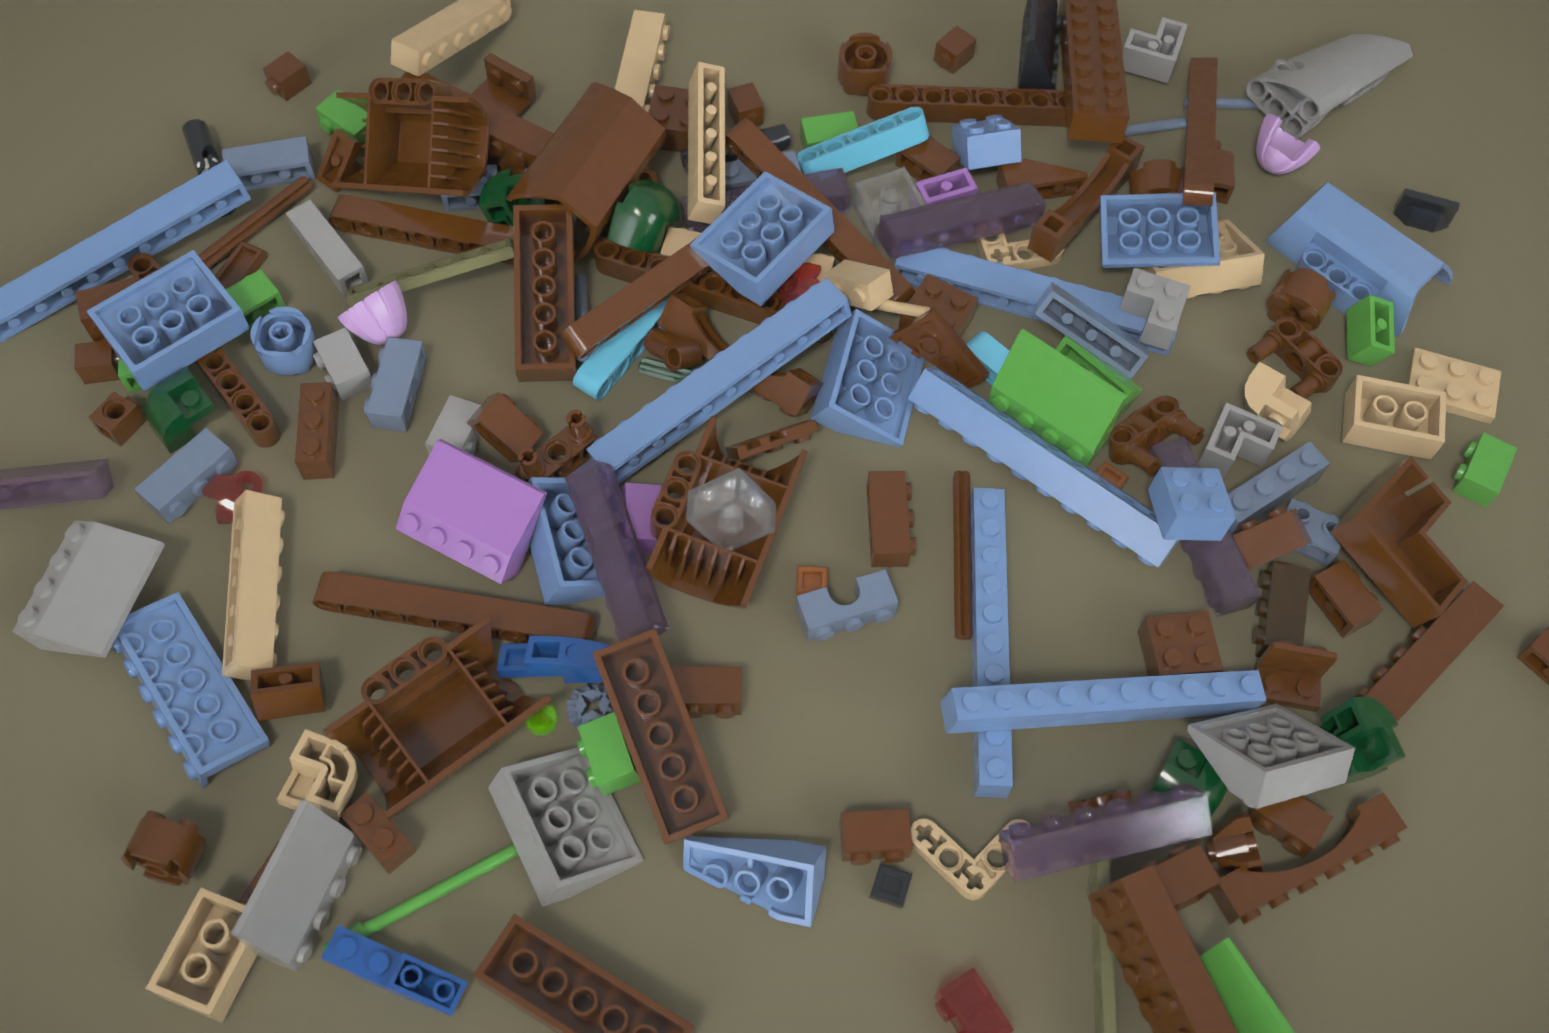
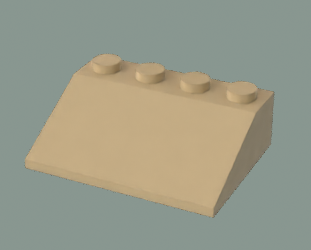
[1134,220,1265,298]

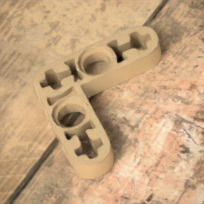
[970,201,1065,270]
[911,819,1035,900]

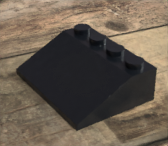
[1017,0,1062,90]

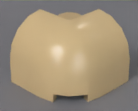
[1245,362,1312,442]
[277,729,358,822]

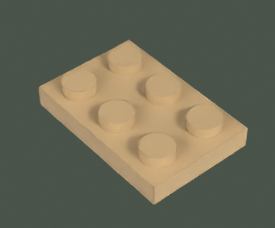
[1406,347,1501,424]

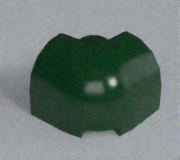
[479,168,554,227]
[607,179,680,252]
[144,367,216,454]
[1320,697,1406,785]
[1141,739,1228,826]

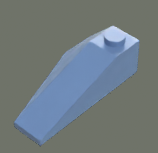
[683,836,826,927]

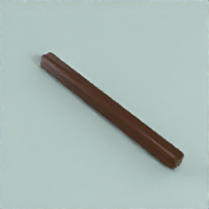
[198,176,313,269]
[953,470,973,640]

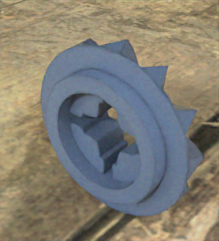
[567,683,614,730]

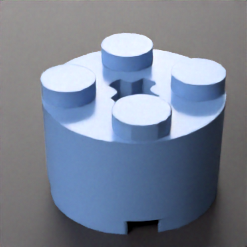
[250,307,317,376]

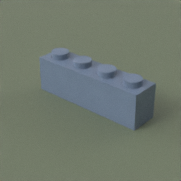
[1035,282,1149,379]
[1225,442,1330,539]

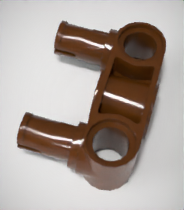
[1247,316,1343,399]
[1108,395,1205,476]
[515,409,599,482]

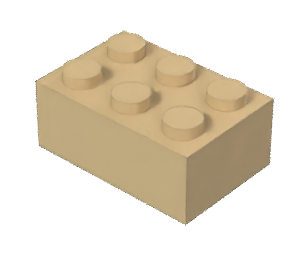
[1342,375,1446,460]
[145,888,257,1023]

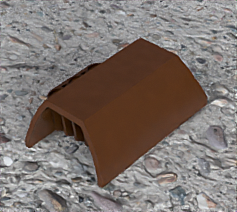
[332,77,491,197]
[506,82,667,263]
[645,416,808,609]
[323,616,552,821]

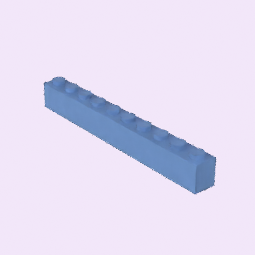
[0,160,251,343]
[894,238,1178,356]
[586,278,851,488]
[908,366,1179,567]
[970,488,1013,798]
[940,670,1267,734]

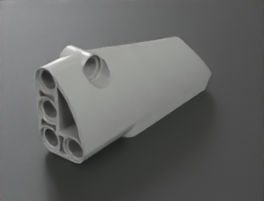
[1246,34,1413,139]

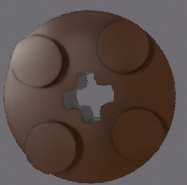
[837,33,892,95]
[1129,159,1184,195]
[1266,268,1336,332]
[121,810,207,886]

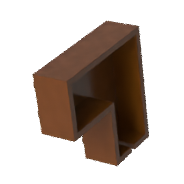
[1330,456,1468,628]

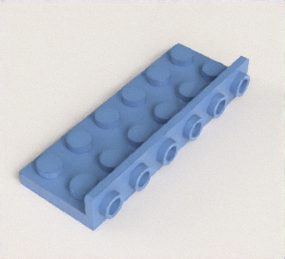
[112,592,270,788]

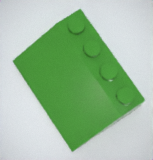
[988,328,1127,467]

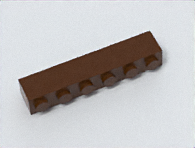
[1355,581,1504,722]

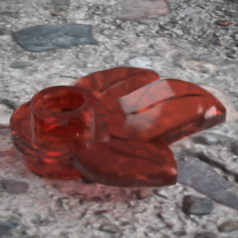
[776,263,821,305]
[202,471,263,524]

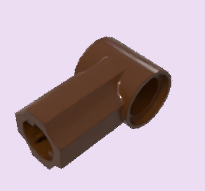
[643,328,702,371]

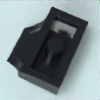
[1393,188,1460,233]

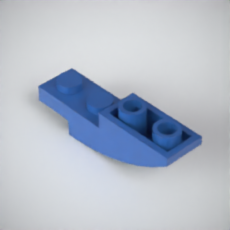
[496,636,610,683]
[321,925,468,1016]

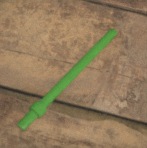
[323,843,519,950]

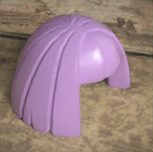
[1256,114,1321,175]
[337,281,407,345]

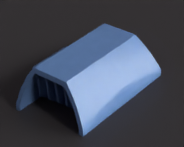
[1266,182,1454,337]

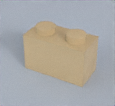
[823,259,894,311]

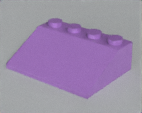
[396,439,547,584]

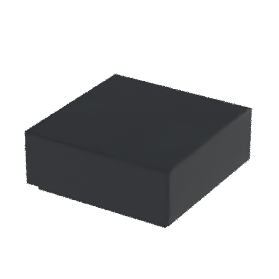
[870,863,913,909]

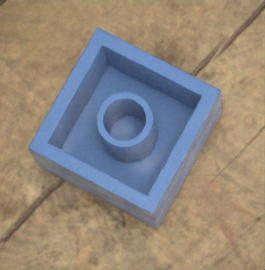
[951,115,1022,170]
[1148,467,1236,541]

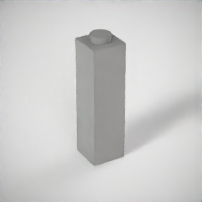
[285,200,369,297]

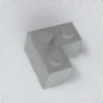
[1122,17,1188,83]
[1119,268,1190,350]
[1197,402,1283,478]

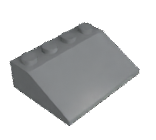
[12,520,165,658]
[1187,703,1355,809]
[488,747,644,907]
[231,799,362,972]

